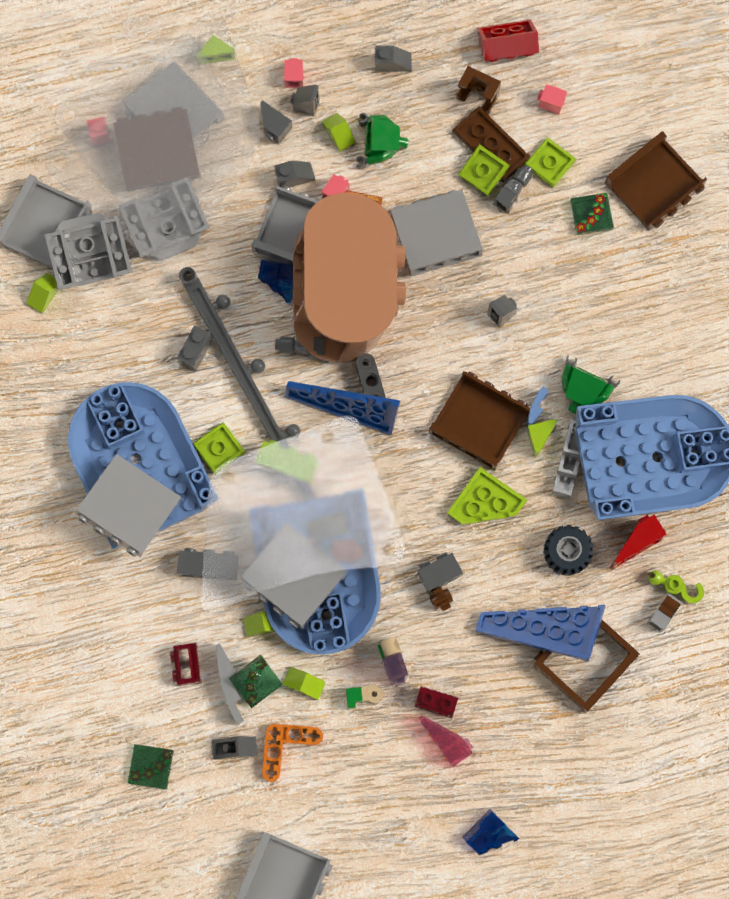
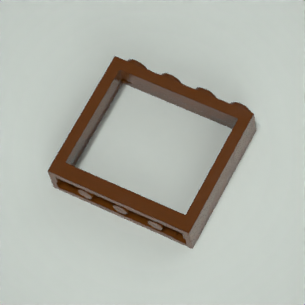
[533,606,640,714]

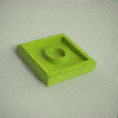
[525,137,576,188]
[458,144,510,196]
[193,422,246,475]

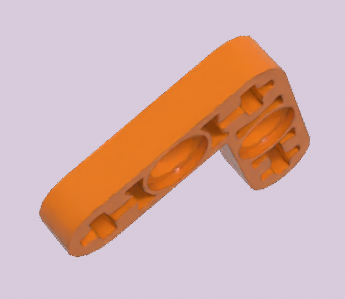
[262,724,323,782]

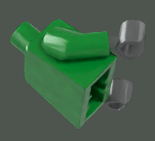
[356,112,409,169]
[561,356,620,414]

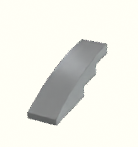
[552,419,580,499]
[216,643,245,725]

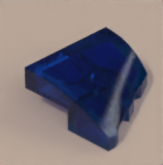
[258,259,293,303]
[462,809,519,855]

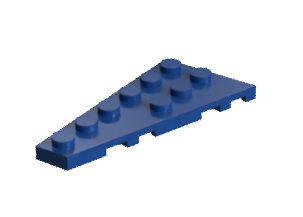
[285,381,401,435]
[475,605,606,662]

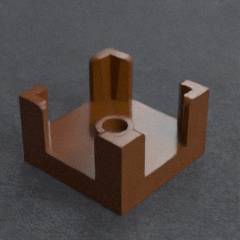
[456,66,501,114]

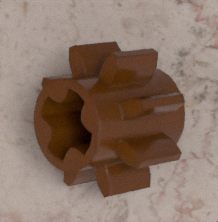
[430,587,454,611]

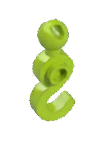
[648,570,704,604]

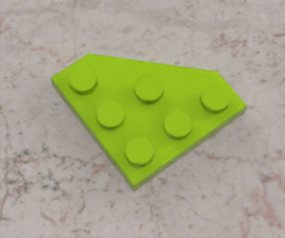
[447,467,527,525]

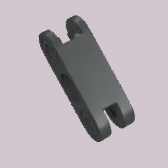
[356,353,386,398]

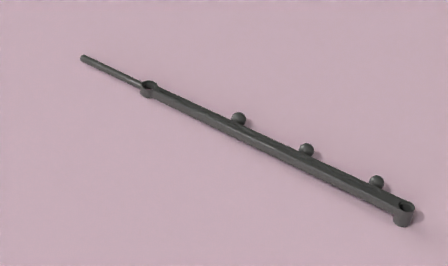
[179,267,317,500]

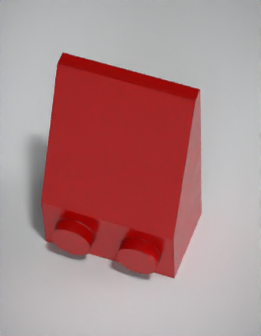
[610,514,667,570]

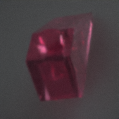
[418,715,473,768]

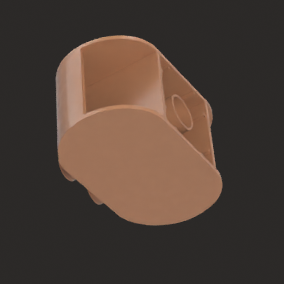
[293,193,406,363]

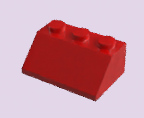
[477,19,539,62]

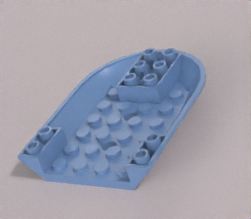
[68,382,219,549]
[575,395,729,520]
[249,488,381,654]

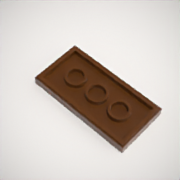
[452,106,530,183]

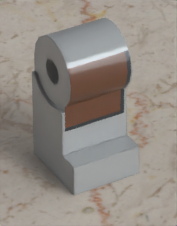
[647,593,682,633]

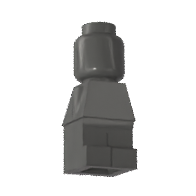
[494,165,533,214]
[275,336,325,359]

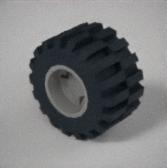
[543,525,594,576]

